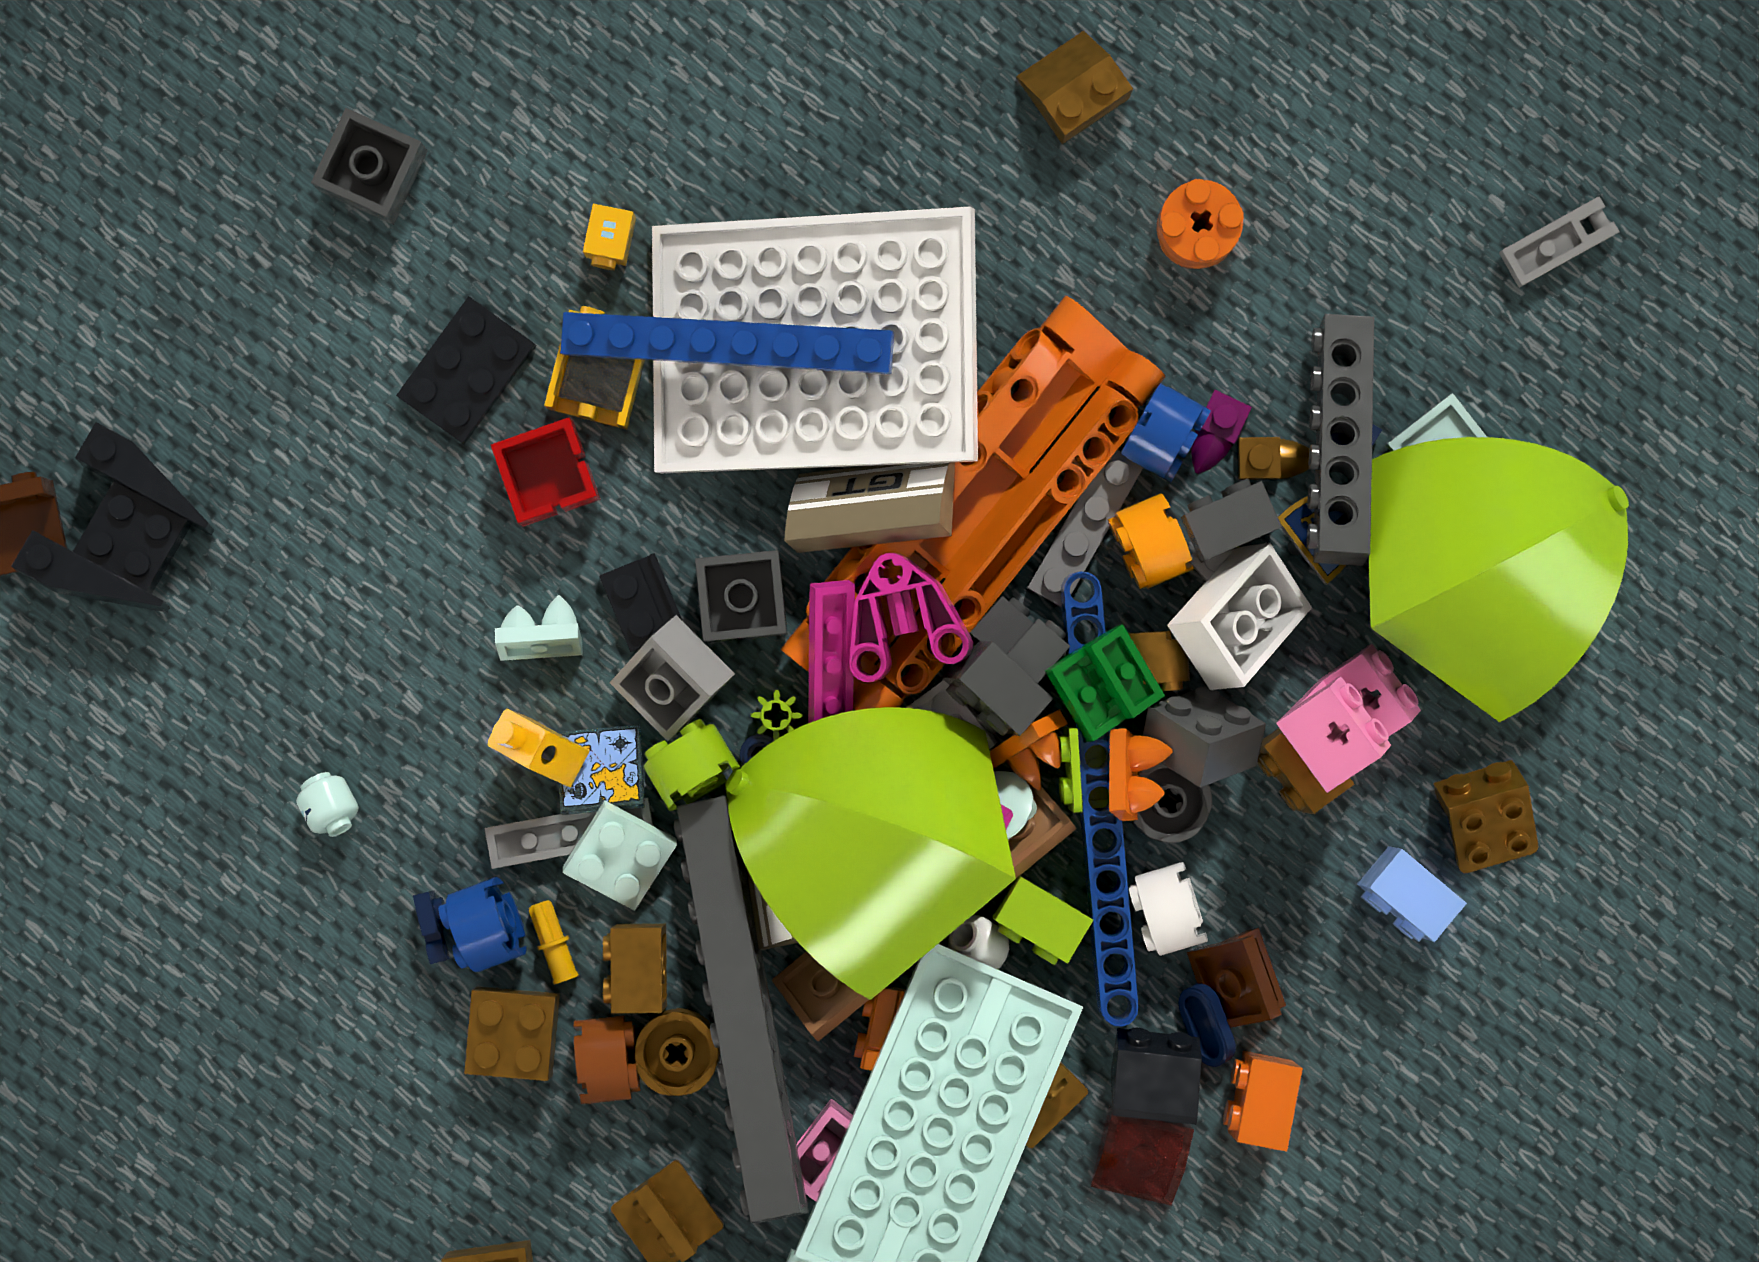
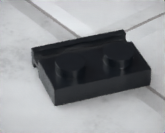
[599,553,683,652]

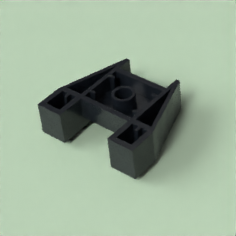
[11,422,214,613]

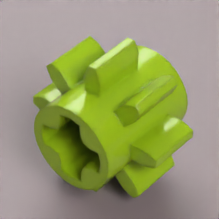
[751,690,803,741]

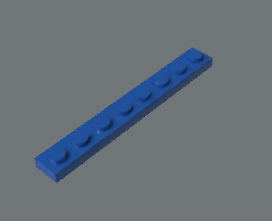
[560,312,895,374]

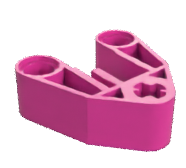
[849,553,973,682]

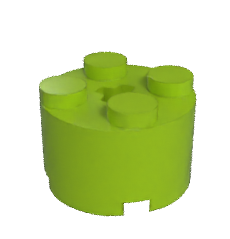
[643,719,740,811]

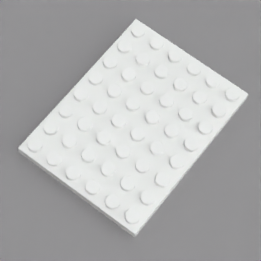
[652,207,978,473]

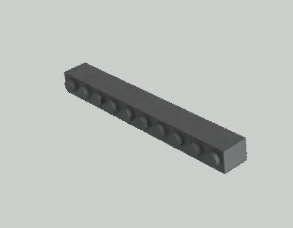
[674,796,809,1223]

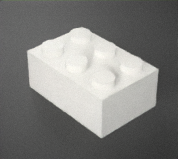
[1167,543,1312,690]

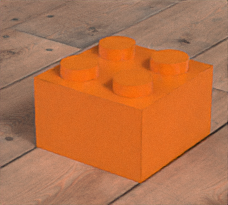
[1223,1051,1303,1152]

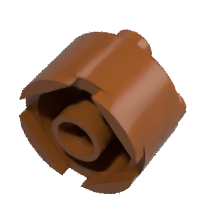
[574,1015,641,1104]

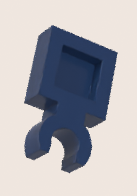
[413,890,450,964]

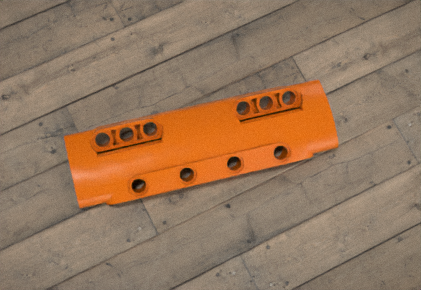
[780,296,1166,710]

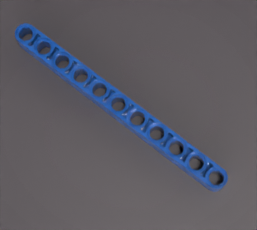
[1060,571,1138,1027]

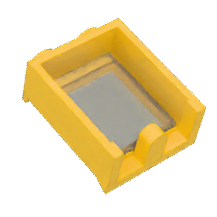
[544,306,645,430]

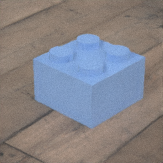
[1357,846,1467,942]

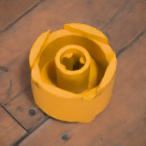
[1108,493,1194,589]

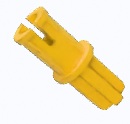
[529,900,579,985]

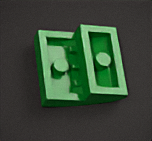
[1045,624,1165,742]

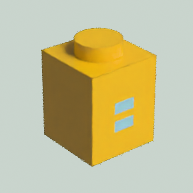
[583,203,636,270]

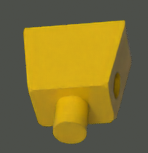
[487,708,590,788]

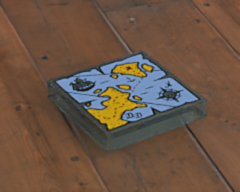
[557,725,645,815]

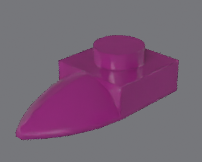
[1191,390,1252,474]

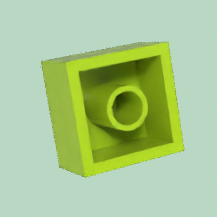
[992,876,1093,965]

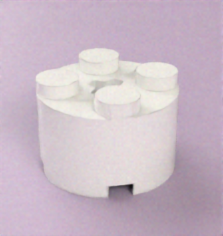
[1129,862,1208,956]

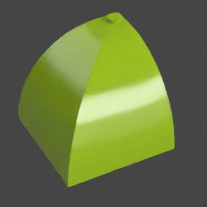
[1369,437,1629,722]
[725,707,1016,1000]

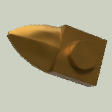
[1237,437,1310,480]

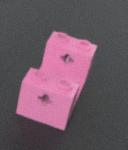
[1276,644,1421,793]

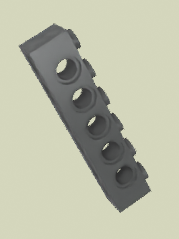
[1307,314,1374,566]

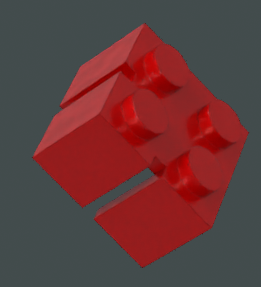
[491,417,601,527]

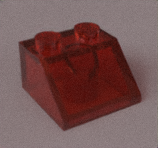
[1090,1105,1194,1206]

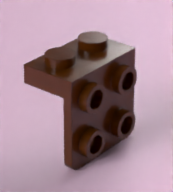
[0,472,67,576]

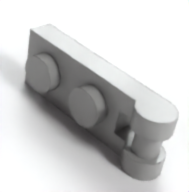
[1499,196,1620,288]

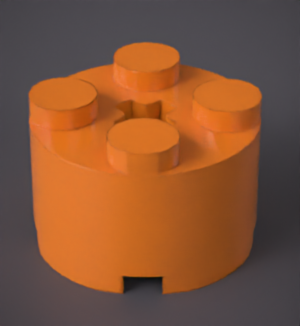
[1157,179,1244,269]

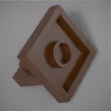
[1187,927,1286,1028]

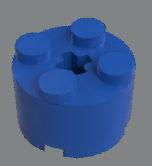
[1121,383,1211,483]
[438,877,527,972]

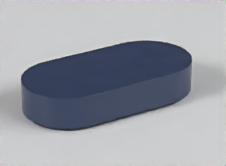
[1178,984,1236,1067]

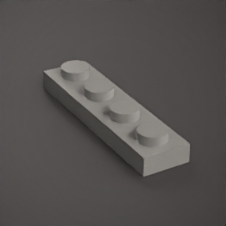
[1027,450,1143,608]
[484,798,654,869]

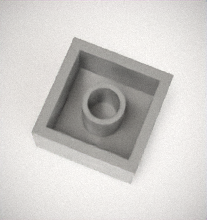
[610,615,735,741]

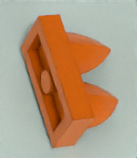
[990,709,1068,791]
[1109,728,1173,821]

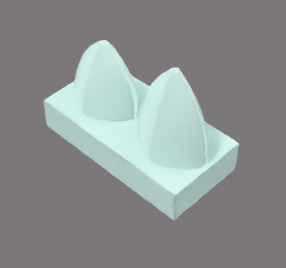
[495,595,583,661]

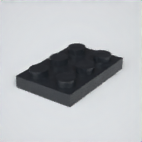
[396,296,537,445]

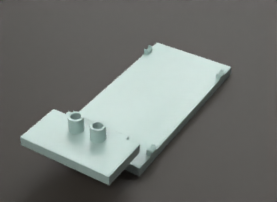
[786,944,1083,1262]

